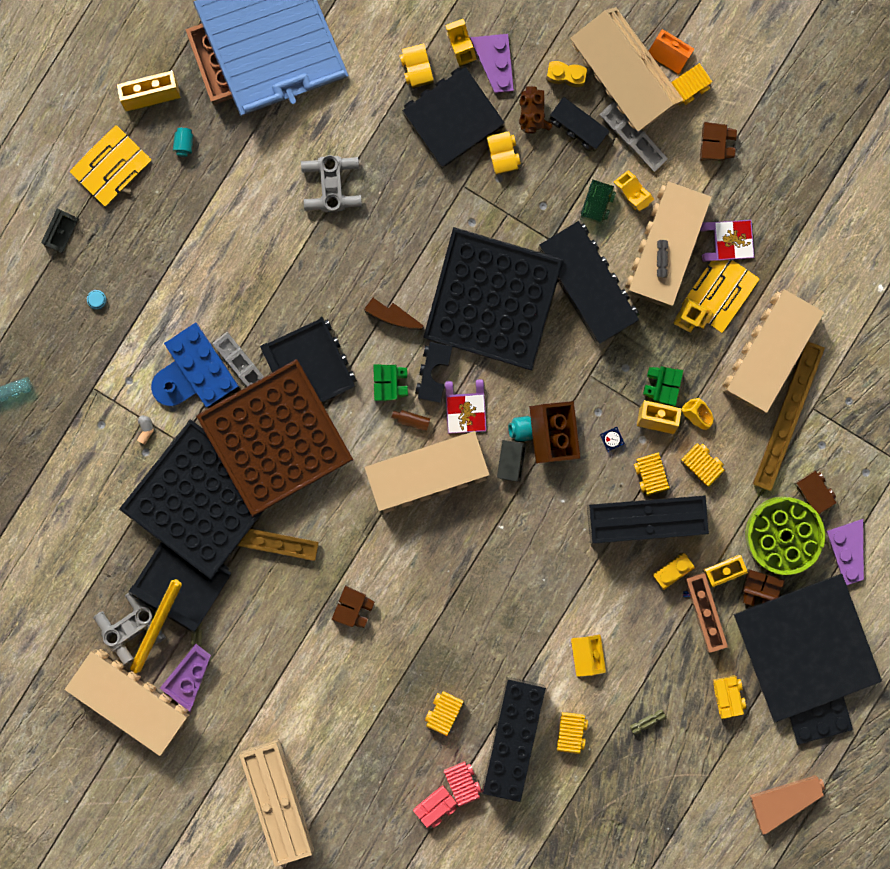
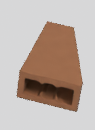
[749,775,825,834]

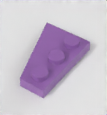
[470,34,514,94]

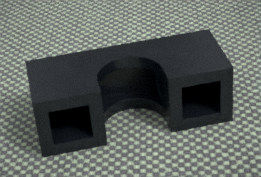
[415,342,452,403]

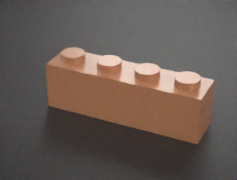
[684,573,728,653]

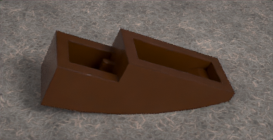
[364,297,424,330]

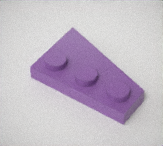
[826,519,864,585]
[160,644,211,712]

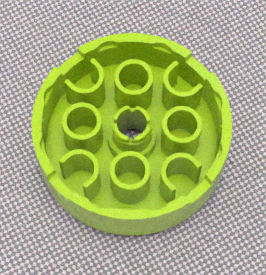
[745,496,825,575]

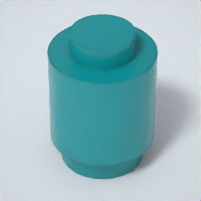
[173,128,194,157]

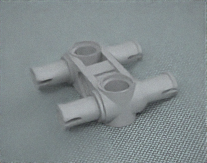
[301,155,362,213]
[93,593,166,666]

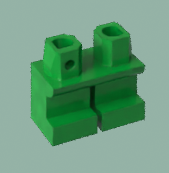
[373,364,408,401]
[643,366,684,406]

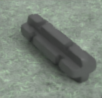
[657,240,668,278]

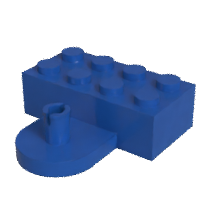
[151,322,240,408]

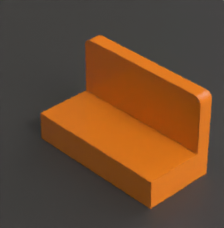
[649,29,694,74]

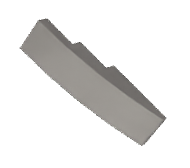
[599,102,668,172]
[212,332,264,387]

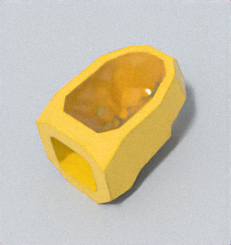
[681,398,714,430]

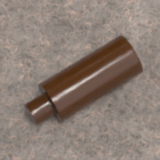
[391,410,431,432]

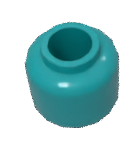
[508,416,533,442]

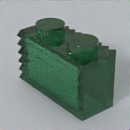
[580,179,616,224]

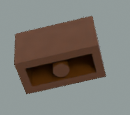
[794,471,836,514]

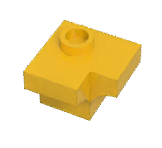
[673,298,713,333]

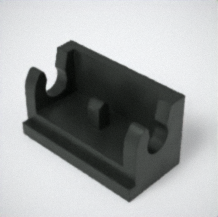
[41,208,79,253]
[497,440,526,482]

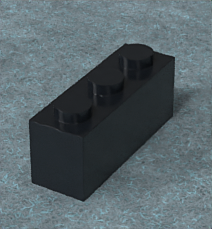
[549,97,609,151]

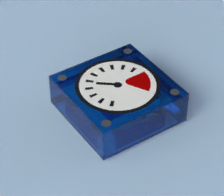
[599,427,625,452]

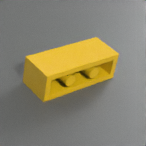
[117,71,181,112]

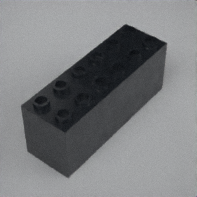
[538,221,640,346]
[587,495,709,544]
[482,677,546,802]

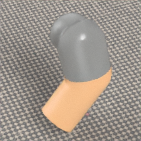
[137,415,154,445]

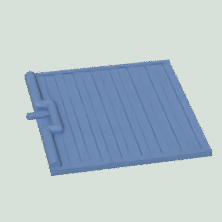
[193,0,349,116]

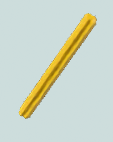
[130,579,182,674]

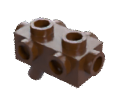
[519,86,553,134]

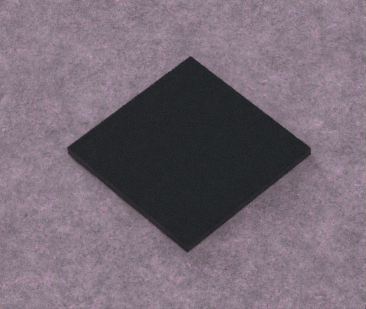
[423,227,564,371]
[119,419,265,580]
[733,573,882,723]

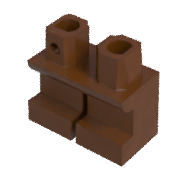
[700,122,737,162]
[742,569,785,606]
[331,585,375,628]

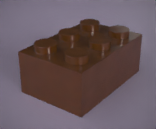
[529,401,580,464]

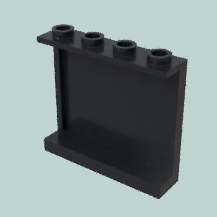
[402,67,505,169]
[260,317,357,403]
[128,542,231,634]

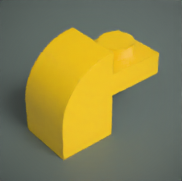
[445,19,477,66]
[614,170,654,211]

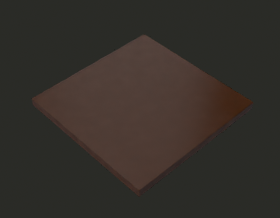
[196,359,353,517]

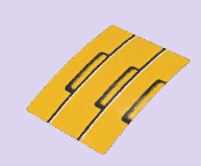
[70,125,151,206]
[682,260,759,333]

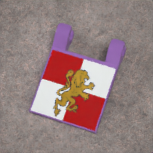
[700,220,754,262]
[445,379,486,433]

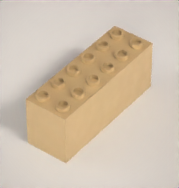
[570,7,683,131]
[625,181,711,309]
[722,289,824,414]
[365,431,489,514]
[64,649,190,756]
[239,739,314,867]

